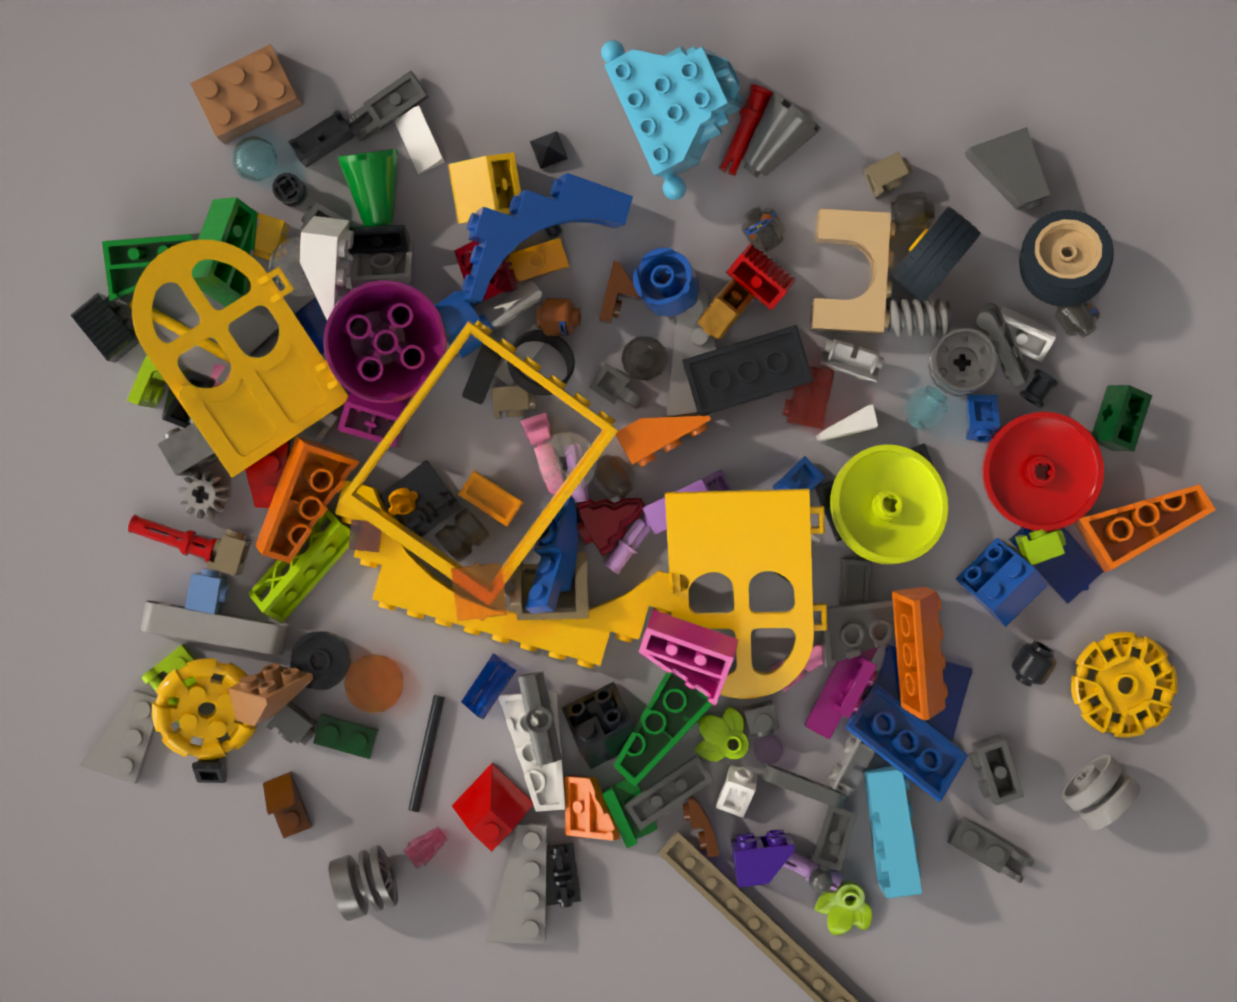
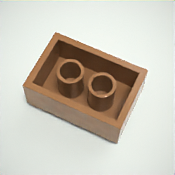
[190,44,303,144]

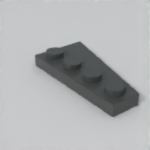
[819,598,895,668]

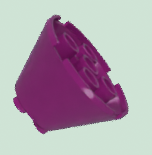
[324,280,447,403]

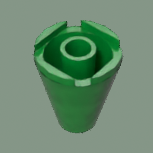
[338,149,398,226]

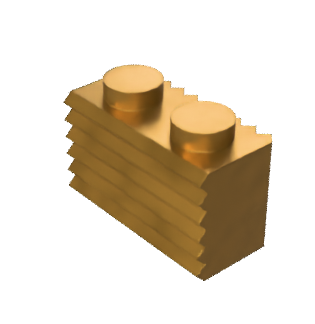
[698,278,755,339]

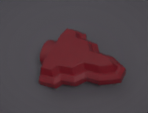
[575,498,645,556]

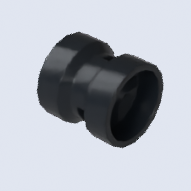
[272,173,307,207]

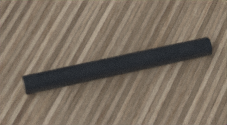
[408,695,445,812]

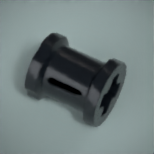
[1019,369,1059,408]

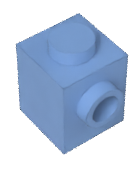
[185,568,230,614]

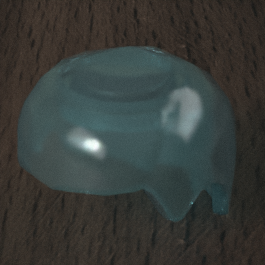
[231,136,277,182]

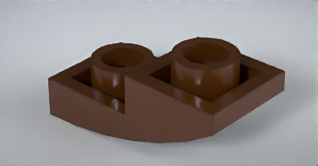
[683,795,719,857]

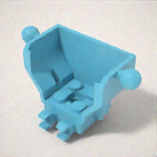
[601,40,743,200]

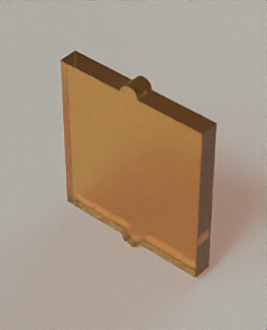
[451,562,507,621]

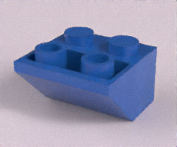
[956,538,1048,627]

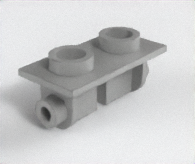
[820,339,884,383]
[828,736,876,796]

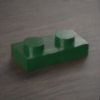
[313,714,379,759]

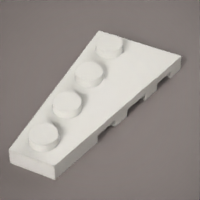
[498,690,565,812]

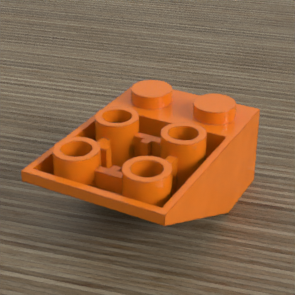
[615,416,711,468]

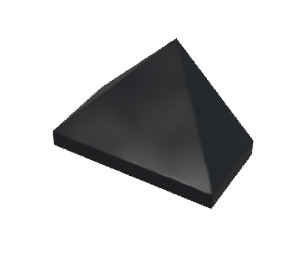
[162,368,216,428]

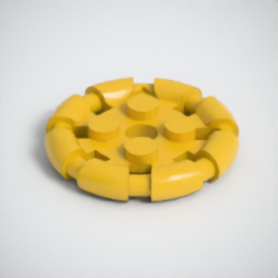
[1071,631,1178,738]
[152,658,257,761]

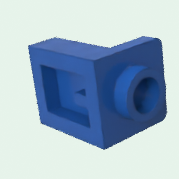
[966,395,1000,443]
[772,456,825,492]

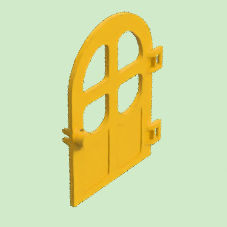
[132,239,348,478]
[665,489,828,699]

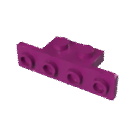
[804,647,878,739]

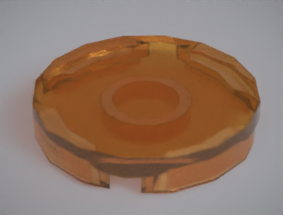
[344,654,404,713]

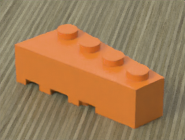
[255,436,360,563]
[1074,484,1216,573]

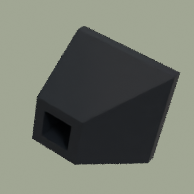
[562,681,634,769]

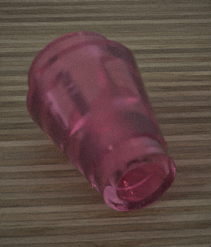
[403,826,448,869]

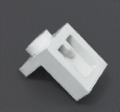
[716,765,758,818]

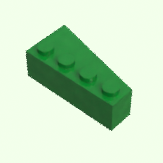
[613,671,713,787]

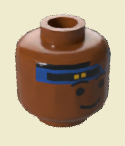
[536,298,581,336]

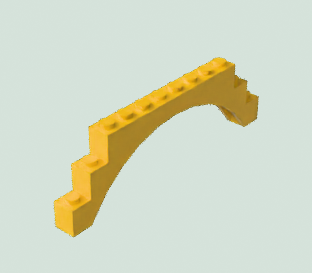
[335,480,686,669]

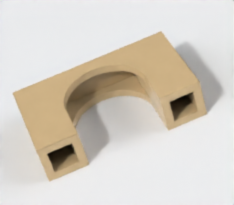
[810,209,896,335]

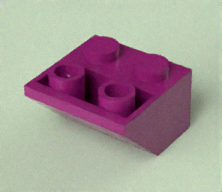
[337,392,413,448]

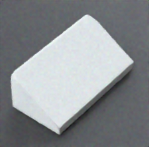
[394,105,445,175]
[484,280,544,330]
[988,307,1056,363]

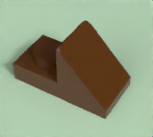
[599,261,641,324]
[263,772,313,839]

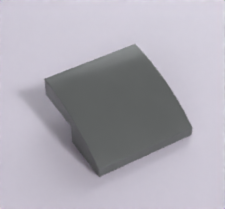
[212,279,279,357]

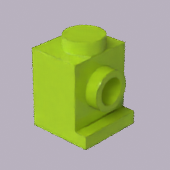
[1015,529,1066,565]

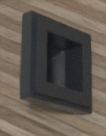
[530,131,568,169]
[192,759,227,783]

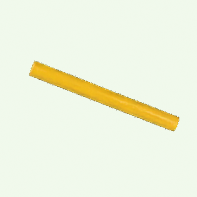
[129,299,230,363]

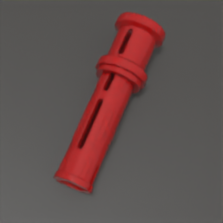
[719,84,773,176]
[128,514,217,563]

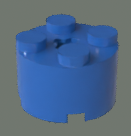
[633,248,699,316]
[435,290,493,359]

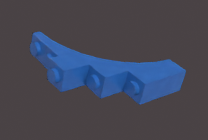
[462,173,633,304]

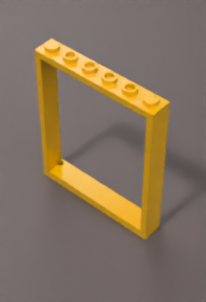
[339,320,618,605]

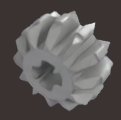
[178,470,230,519]

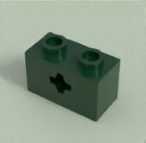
[1091,385,1153,452]

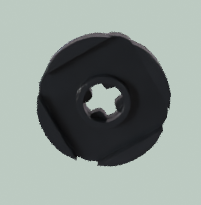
[290,631,351,690]

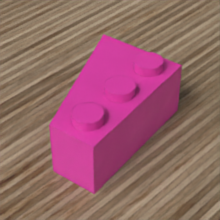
[639,610,738,706]

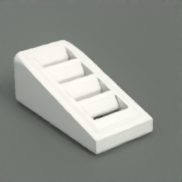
[816,404,878,442]

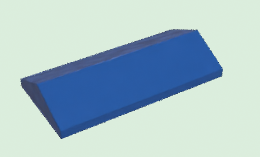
[845,682,968,802]

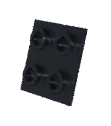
[380,460,462,537]
[546,843,581,908]

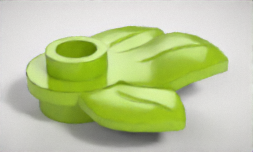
[695,707,749,762]
[814,881,872,935]

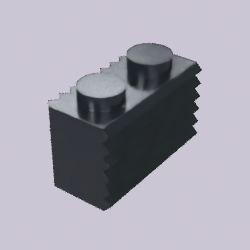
[70,293,139,363]

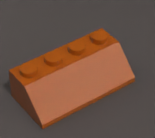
[892,586,948,720]

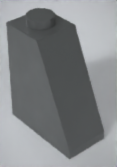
[965,127,1051,211]

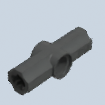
[518,671,562,765]

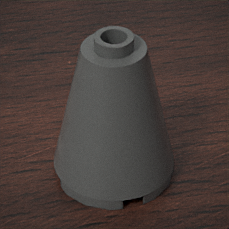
[742,91,822,178]

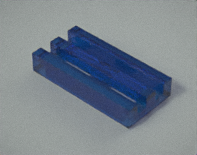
[461,653,517,719]

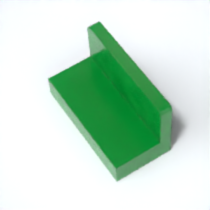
[602,779,658,848]

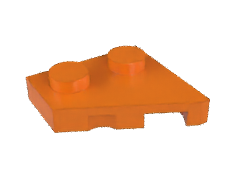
[565,775,620,841]

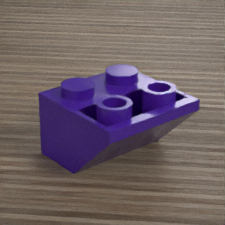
[731,829,795,888]

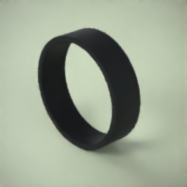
[507,330,575,396]

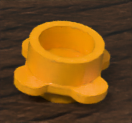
[388,488,418,516]

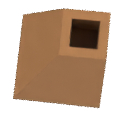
[228,663,313,726]

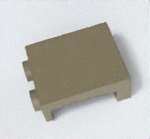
[510,552,589,620]

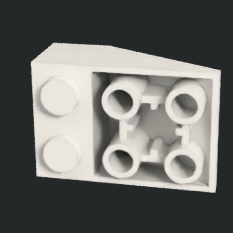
[300,216,354,320]

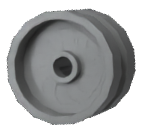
[1061,754,1140,830]

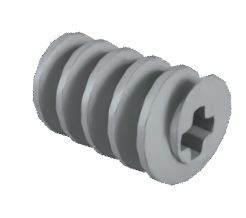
[887,299,951,337]

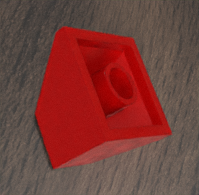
[452,763,533,852]

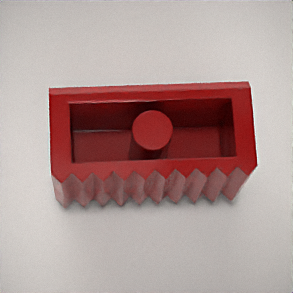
[726,243,796,311]

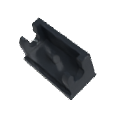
[288,110,356,167]

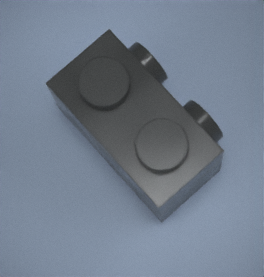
[969,734,1024,806]

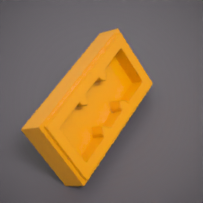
[506,238,569,283]
[458,470,524,527]

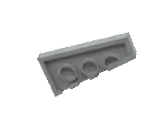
[667,291,716,417]
[486,823,547,944]

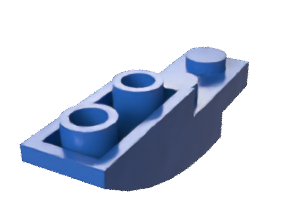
[525,496,578,614]

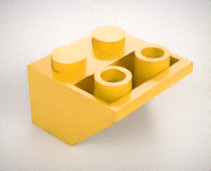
[448,152,521,224]

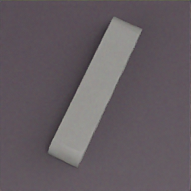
[140,600,288,655]

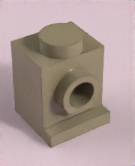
[863,152,912,199]
[492,386,536,419]
[206,529,252,576]

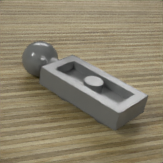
[809,805,858,893]

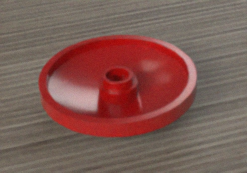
[982,412,1104,531]

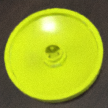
[830,445,948,565]

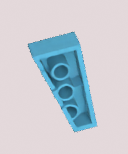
[863,765,922,899]

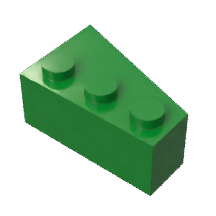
[192,197,258,307]
[102,233,200,301]

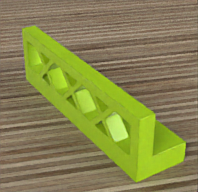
[248,507,359,624]

